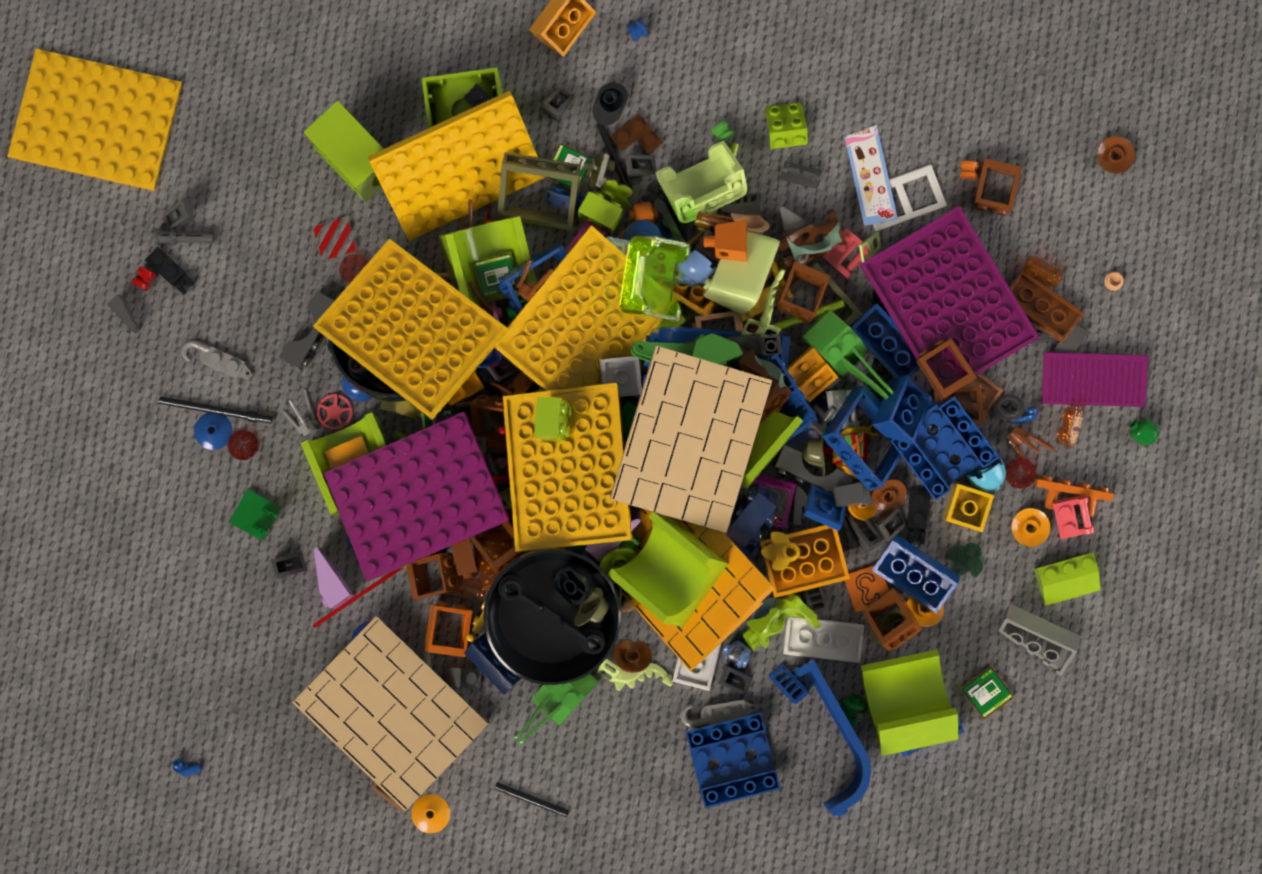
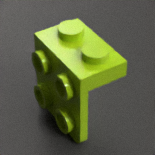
[765,102,808,149]

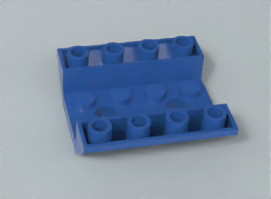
[890,396,999,501]
[686,712,781,808]

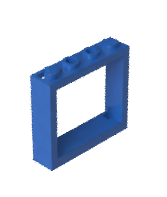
[498,244,567,315]
[822,385,902,491]

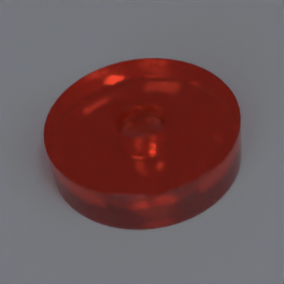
[339,254,368,284]

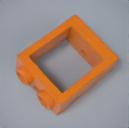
[424,601,472,657]

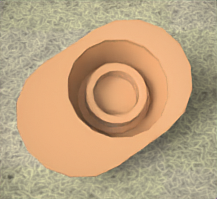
[731,213,770,235]

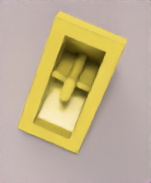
[380,400,419,420]

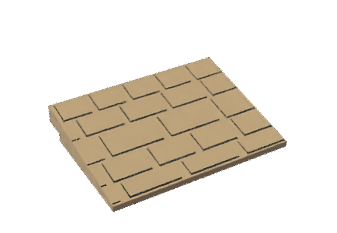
[610,346,772,533]
[292,616,488,811]

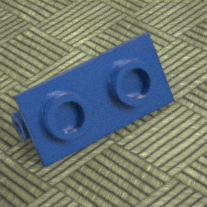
[545,186,585,213]

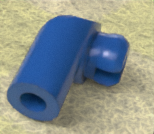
[1011,407,1038,424]
[172,759,202,777]

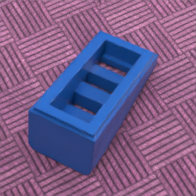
[768,663,809,705]

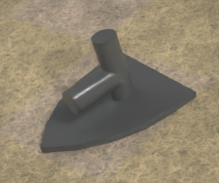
[811,404,840,435]

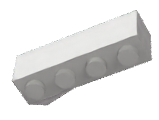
[998,604,1081,676]

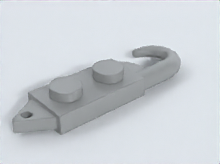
[181,340,253,379]
[681,699,758,728]

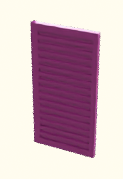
[1041,352,1149,407]

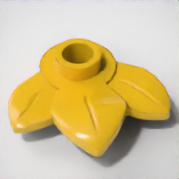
[761,532,800,571]

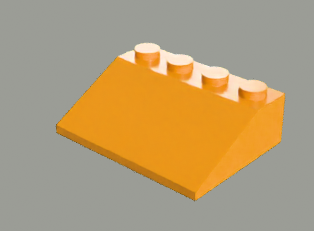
[759,525,850,598]

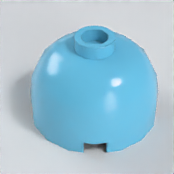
[966,457,1006,493]

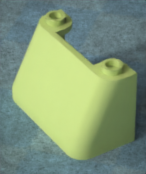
[655,140,747,223]
[703,231,780,316]

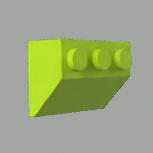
[1034,553,1101,606]

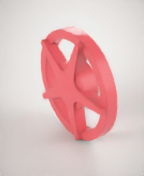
[317,394,353,430]

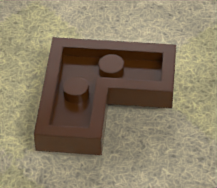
[610,114,663,155]

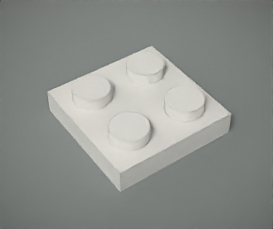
[599,356,642,397]

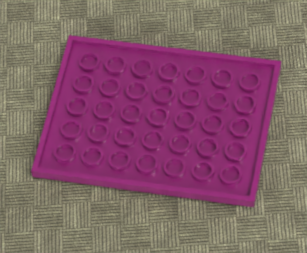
[860,206,1040,389]
[323,412,510,581]

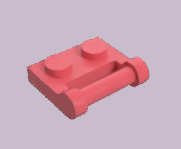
[822,228,868,280]
[1052,495,1095,539]

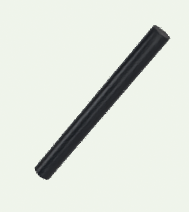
[596,123,633,190]
[494,782,569,818]

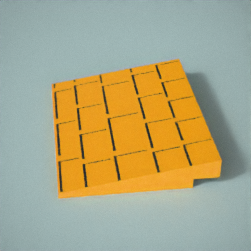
[609,509,775,671]

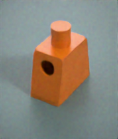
[704,220,747,262]

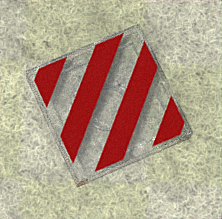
[311,216,359,263]

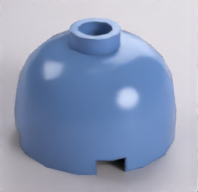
[678,247,716,284]

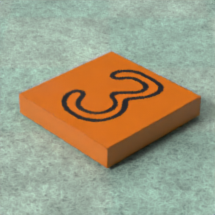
[845,565,889,613]

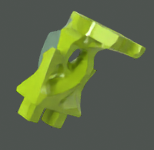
[742,594,821,651]

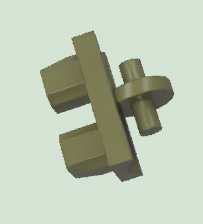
[583,153,616,189]

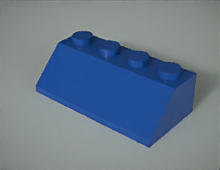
[851,303,920,378]
[872,535,960,613]

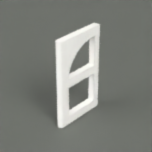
[873,164,947,232]

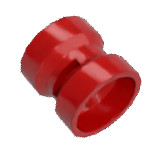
[130,266,156,292]

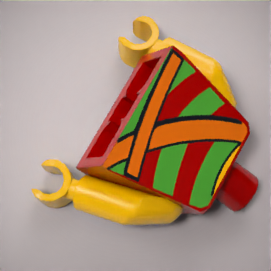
[823,425,878,480]

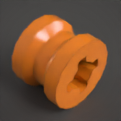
[959,161,980,180]

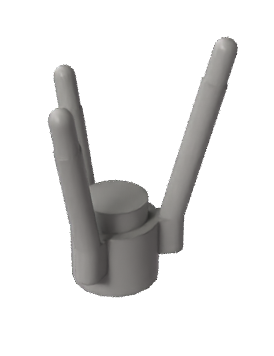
[283,388,318,437]

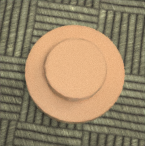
[1104,272,1124,291]

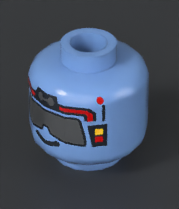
[723,640,753,669]

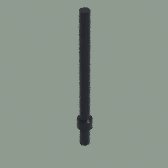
[159,397,273,424]

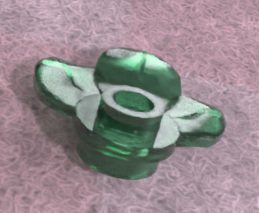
[945,543,983,577]

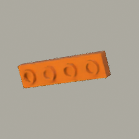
[1034,475,1114,517]

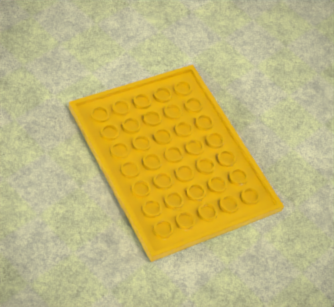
[7,49,182,191]
[367,91,545,241]
[494,225,678,391]
[313,239,509,420]
[503,383,633,552]

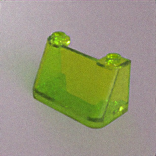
[620,236,690,321]

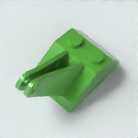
[800,310,894,400]
[630,333,743,368]
[513,674,599,746]

